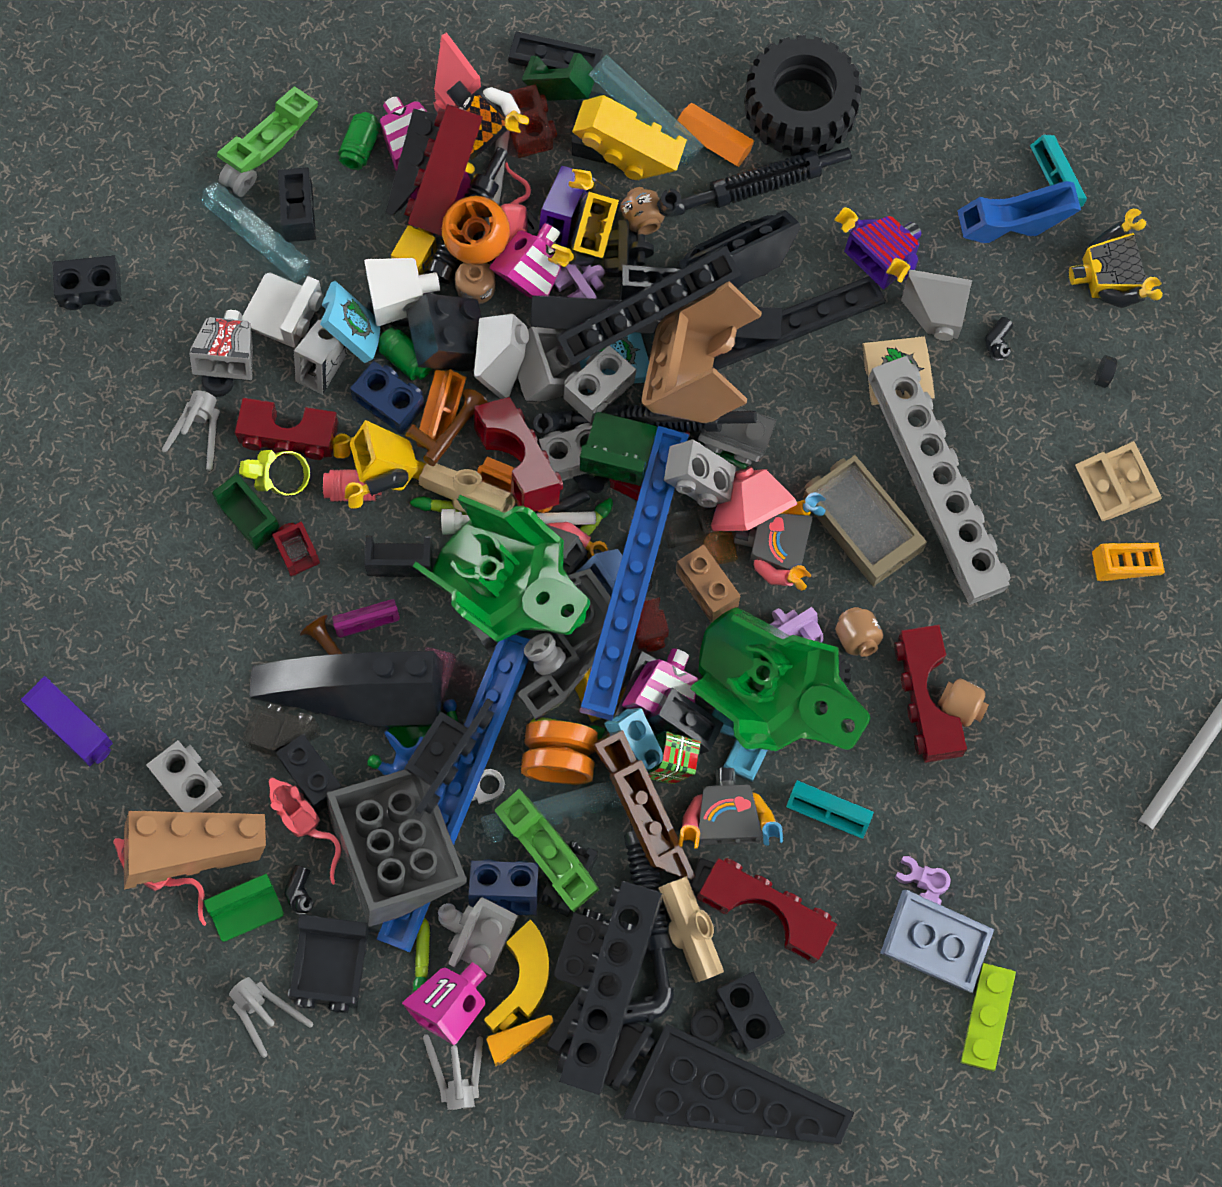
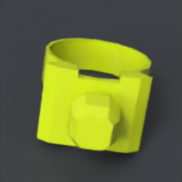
[239,450,310,496]

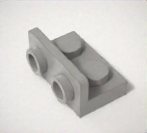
[448,897,518,975]

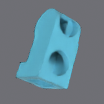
[604,708,663,771]

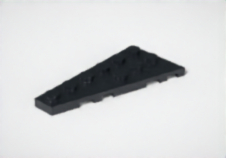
[623,1024,854,1145]

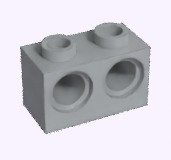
[564,345,636,423]
[539,423,592,481]
[664,439,736,508]
[146,740,223,813]

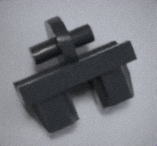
[604,219,654,277]

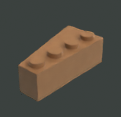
[124,811,266,890]

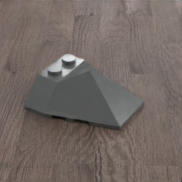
[466,569,611,721]

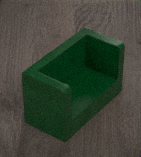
[522,53,598,101]
[212,473,280,550]

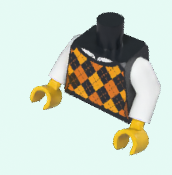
[446,81,529,179]

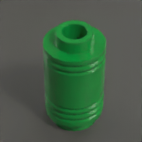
[338,112,381,170]
[377,328,432,381]

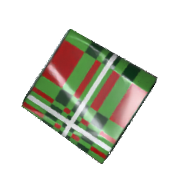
[647,731,701,784]

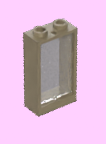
[803,455,927,587]

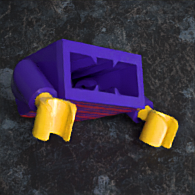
[834,207,921,290]

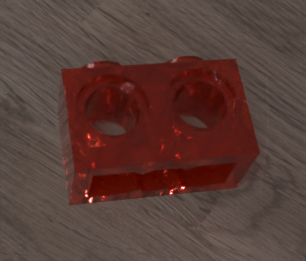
[507,84,557,159]

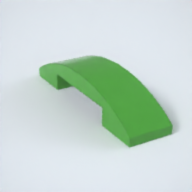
[217,86,318,173]
[494,789,600,912]

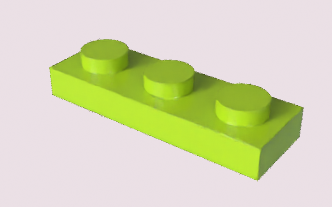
[960,963,1016,1072]

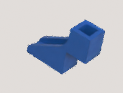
[957,181,1081,243]

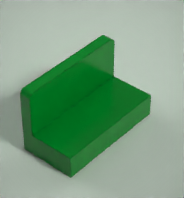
[204,874,284,942]

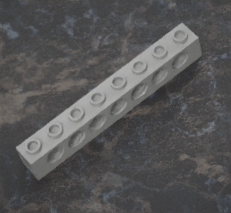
[868,356,1010,605]

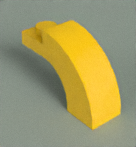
[484,919,549,1034]

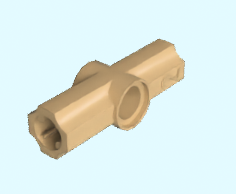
[419,463,515,513]
[658,876,724,983]

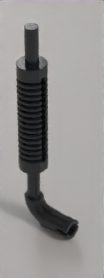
[367,147,508,327]
[657,147,852,217]
[533,405,757,433]
[623,822,674,1024]

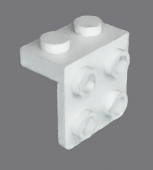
[242,273,324,348]

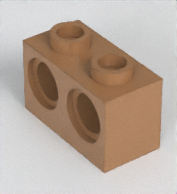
[676,545,740,623]

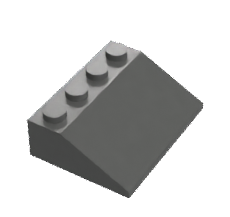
[326,770,467,927]

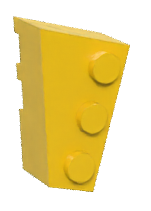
[572,95,687,180]

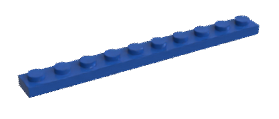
[580,426,689,721]
[377,635,531,953]

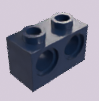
[350,361,425,434]
[469,859,539,916]

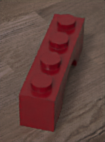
[474,397,563,512]
[894,625,967,763]
[696,858,837,964]

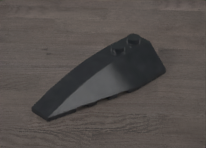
[249,651,443,728]

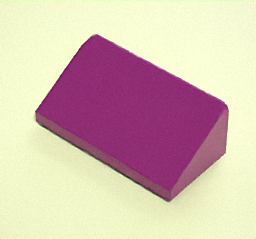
[332,599,400,638]

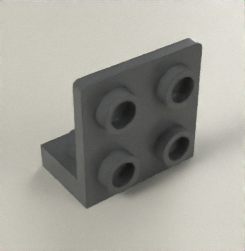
[698,406,777,464]

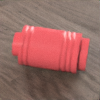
[323,470,382,502]

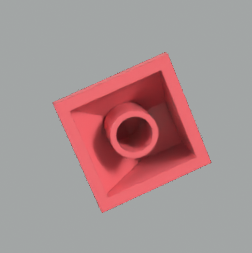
[433,32,481,113]
[711,466,797,531]

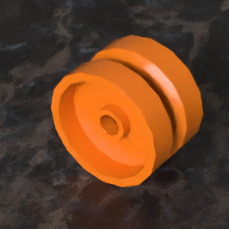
[521,720,598,785]

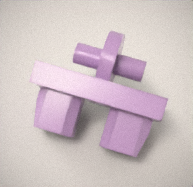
[554,264,605,298]
[770,607,823,643]

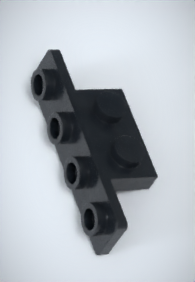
[404,698,495,819]

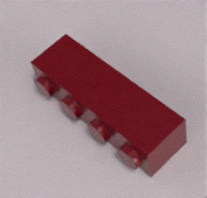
[404,104,483,236]

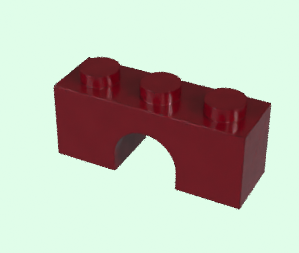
[235,398,339,460]

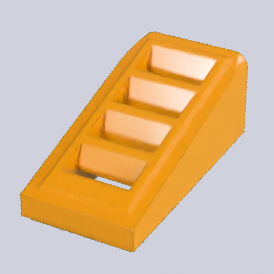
[1092,543,1165,581]
[487,1015,554,1066]

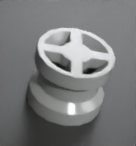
[218,164,257,197]
[524,633,565,675]

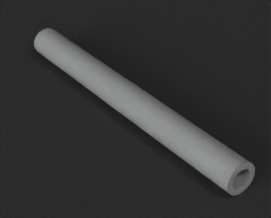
[1138,699,1222,831]

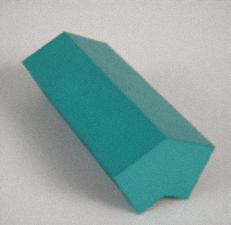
[1030,135,1087,207]
[786,780,874,839]

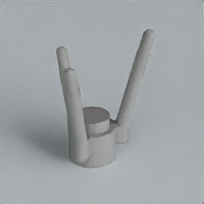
[162,390,220,471]
[229,977,313,1058]
[423,1034,483,1110]

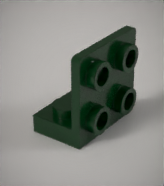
[580,412,657,486]

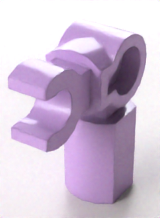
[895,856,951,905]

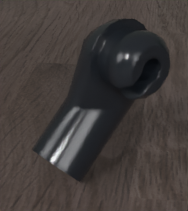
[985,317,1013,361]
[284,865,314,915]

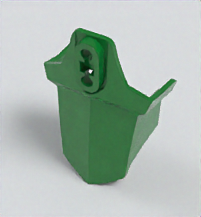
[413,495,590,643]
[690,607,870,752]

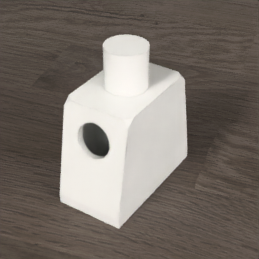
[364,258,440,326]

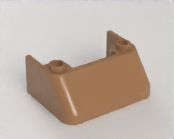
[641,281,762,423]

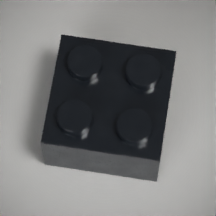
[406,293,482,372]

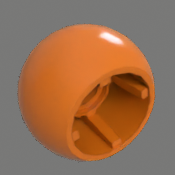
[442,196,510,265]

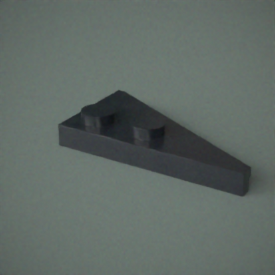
[386,108,439,216]

